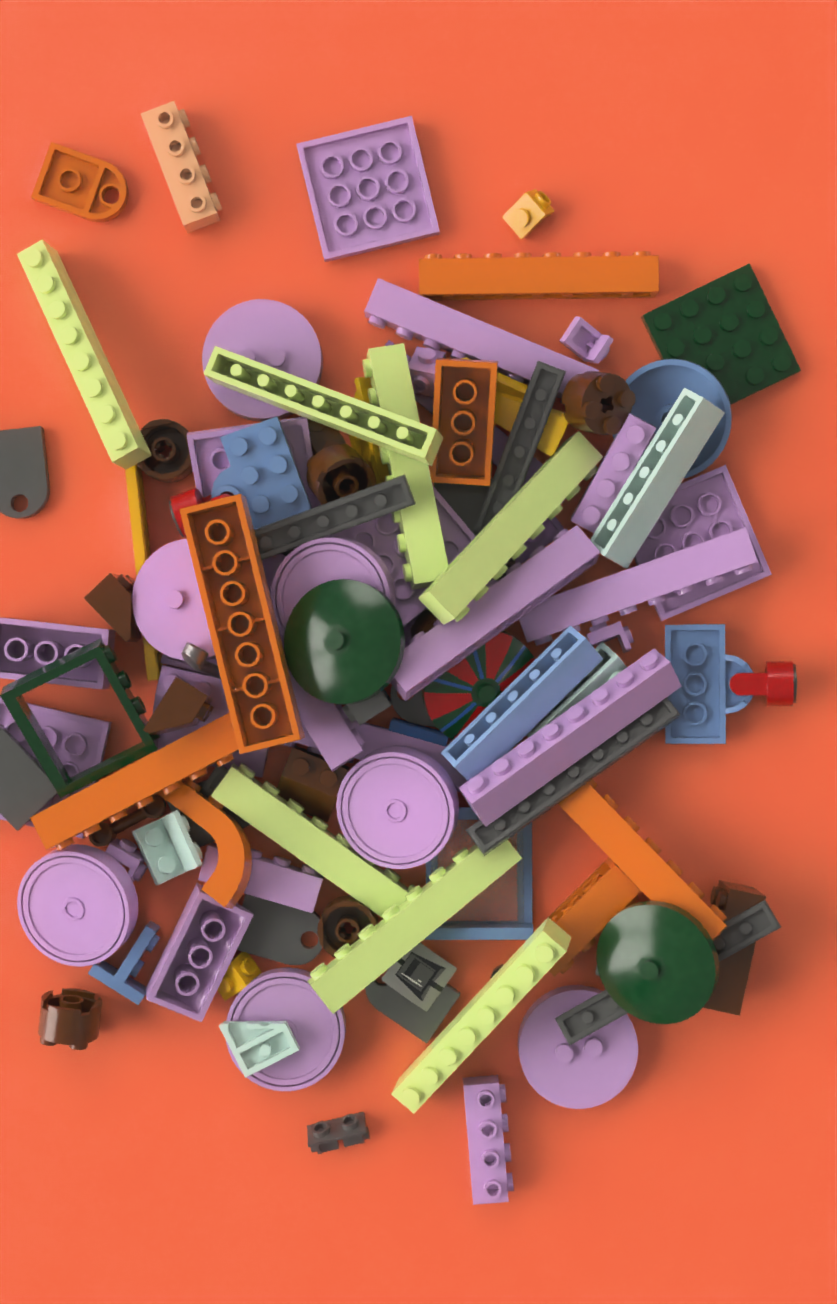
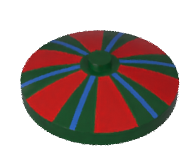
[422,631,535,740]

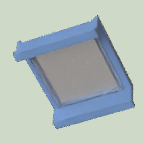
[425,807,533,940]

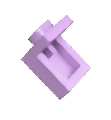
[559,316,614,364]
[408,346,446,397]
[585,621,634,653]
[105,838,147,882]

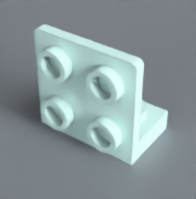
[132,810,203,886]

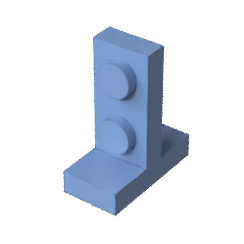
[88,921,161,1005]

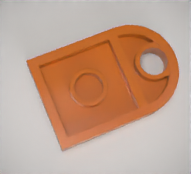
[31,142,129,222]

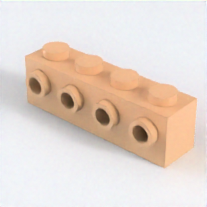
[141,101,222,233]

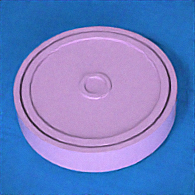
[202,299,323,422]
[270,537,395,637]
[132,539,216,661]
[336,746,459,869]
[17,844,138,967]
[226,967,346,1091]
[518,985,638,1109]

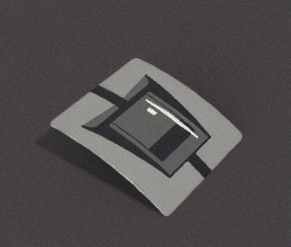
[382,943,457,1011]

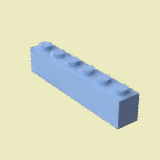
[441,626,603,781]

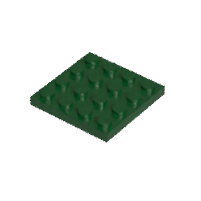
[641,263,801,405]

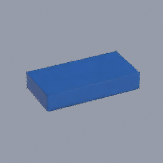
[388,717,448,747]

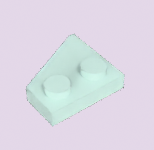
[219,1021,300,1078]

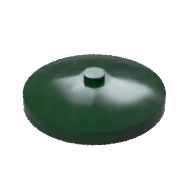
[284,579,405,705]
[596,901,719,1024]

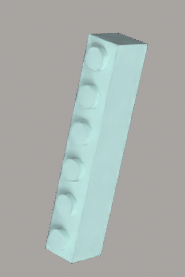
[590,388,725,569]

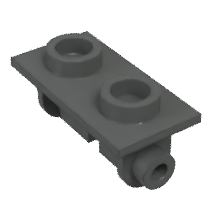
[307,1112,370,1154]

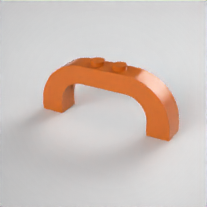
[157,777,252,909]

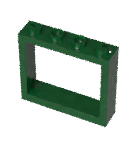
[0,638,160,798]

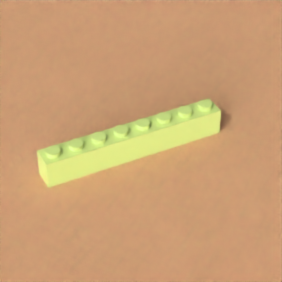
[17,240,152,469]
[362,343,449,590]
[204,346,444,466]
[418,431,603,625]
[211,763,415,919]
[307,840,522,1014]
[391,917,571,1114]

